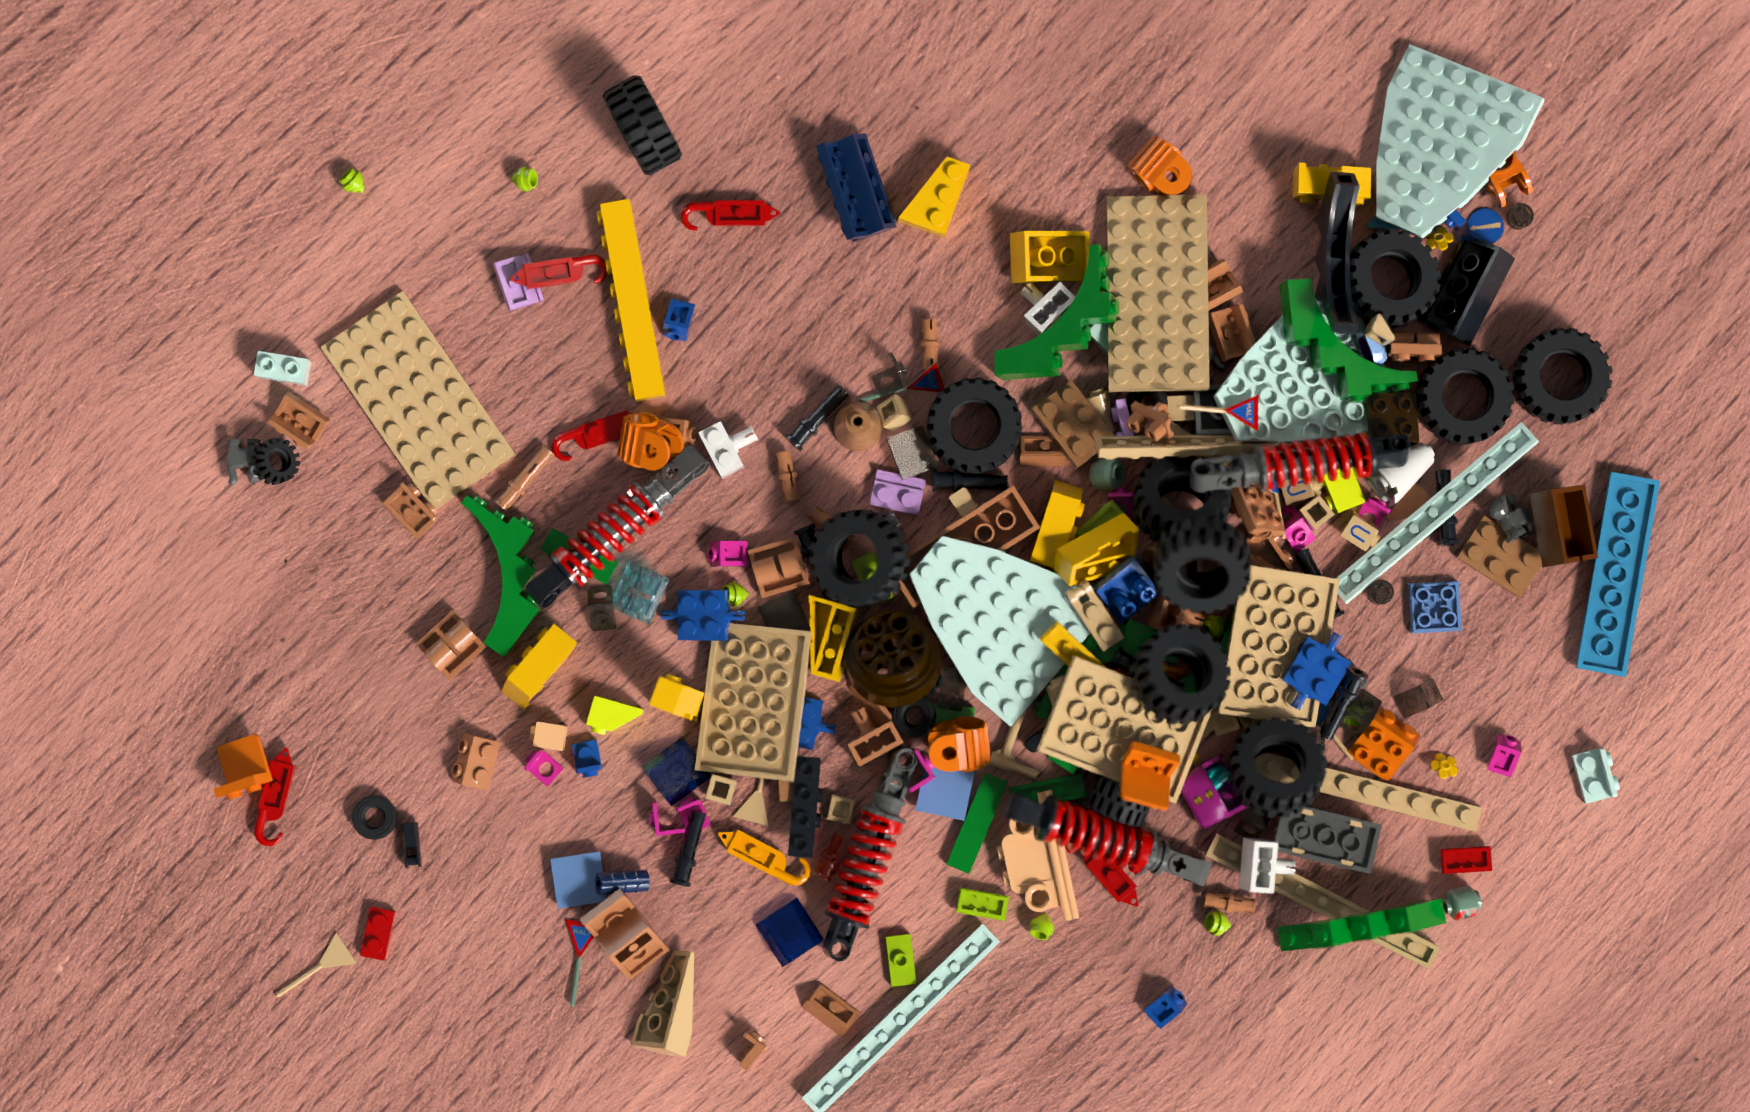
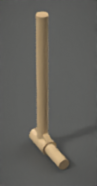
[988,710,1039,780]

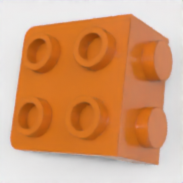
[1348,706,1420,781]
[214,734,273,800]
[1120,741,1181,811]

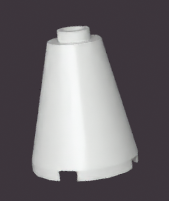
[1367,443,1435,506]

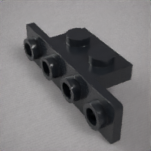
[788,756,824,858]

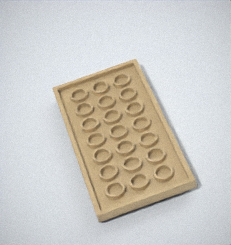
[1107,194,1209,392]
[321,291,516,509]

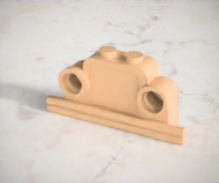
[997,790,1079,921]

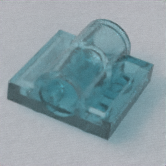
[609,561,670,625]

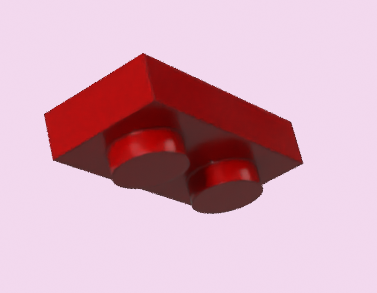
[360,906,396,961]

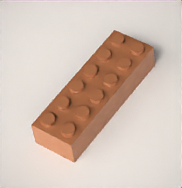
[899,485,1040,609]

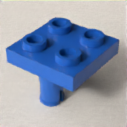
[1093,556,1159,624]

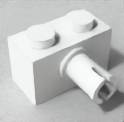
[1021,282,1075,336]
[698,421,758,479]
[1239,838,1295,893]

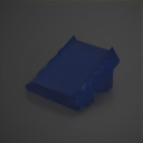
[642,736,712,806]
[755,897,824,967]

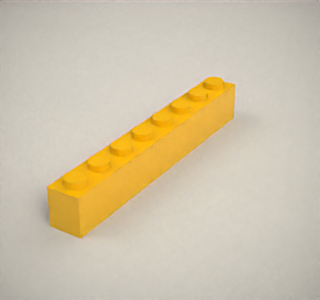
[597,199,666,402]

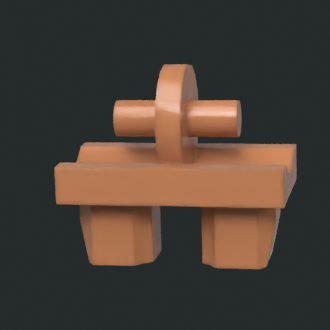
[1127,401,1174,443]

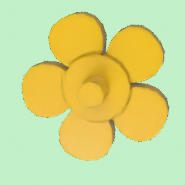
[1425,227,1454,251]
[1430,753,1458,779]

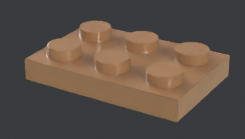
[1031,380,1116,469]
[1456,516,1542,598]

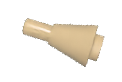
[1086,387,1115,432]

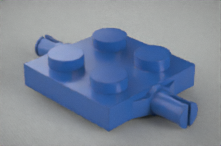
[662,590,745,641]
[1282,632,1351,711]
[798,697,836,751]

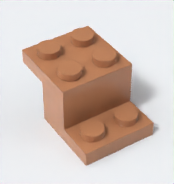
[580,889,670,980]

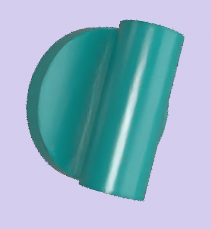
[1206,764,1229,790]

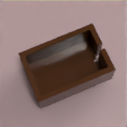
[1529,484,1598,568]

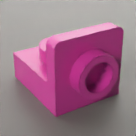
[708,541,748,567]
[1487,734,1522,777]

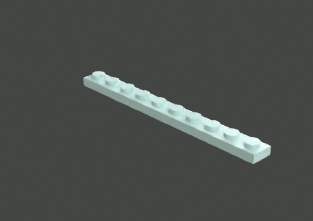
[1337,422,1539,604]
[802,923,1000,1112]

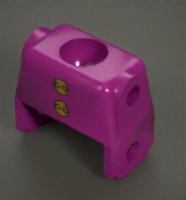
[1180,753,1246,830]

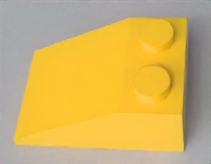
[1010,231,1090,283]

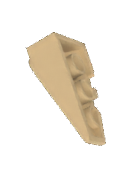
[631,950,694,1057]

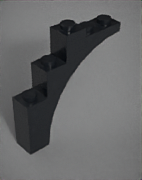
[1315,171,1360,335]

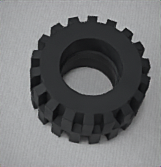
[1085,773,1150,826]

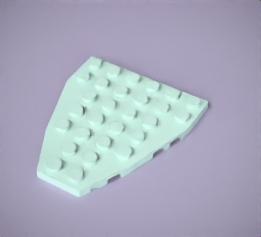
[1376,44,1545,238]
[1213,291,1398,443]
[909,536,1108,727]

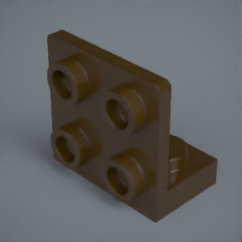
[1366,392,1419,446]

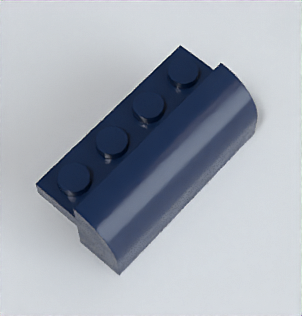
[816,133,897,242]

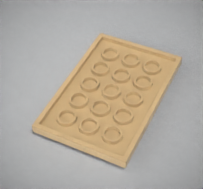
[1217,565,1340,728]
[695,623,812,782]
[1037,656,1212,804]

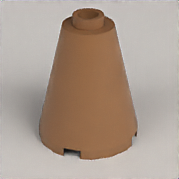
[833,401,883,451]

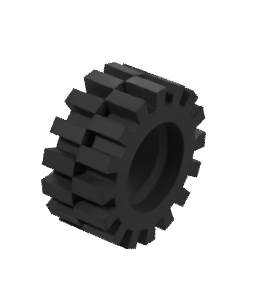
[251,437,300,485]

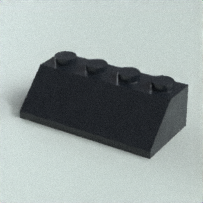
[1418,234,1515,347]

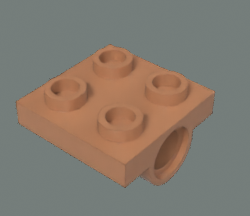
[1386,331,1442,364]
[1231,486,1286,543]
[748,536,810,599]
[416,610,487,681]

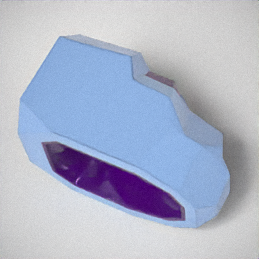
[1356,330,1388,366]

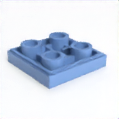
[1408,581,1462,634]
[915,767,974,821]
[550,851,607,909]

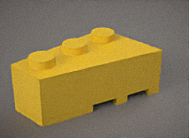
[898,157,970,238]
[1293,163,1371,205]
[1030,480,1085,568]
[1053,513,1140,586]
[809,595,861,683]
[501,624,577,710]
[649,674,705,723]

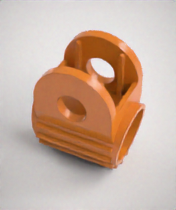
[1127,135,1192,196]
[1485,152,1533,208]
[617,413,684,470]
[928,716,991,772]

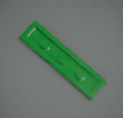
[946,772,1008,874]

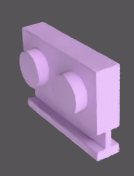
[493,253,544,312]
[1111,398,1134,436]
[870,469,926,515]

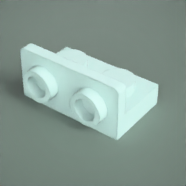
[1571,748,1620,804]

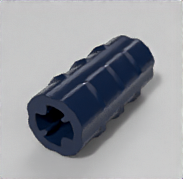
[595,870,650,895]

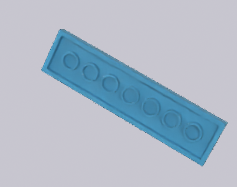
[1575,472,1660,677]

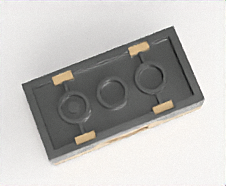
[1272,807,1382,874]

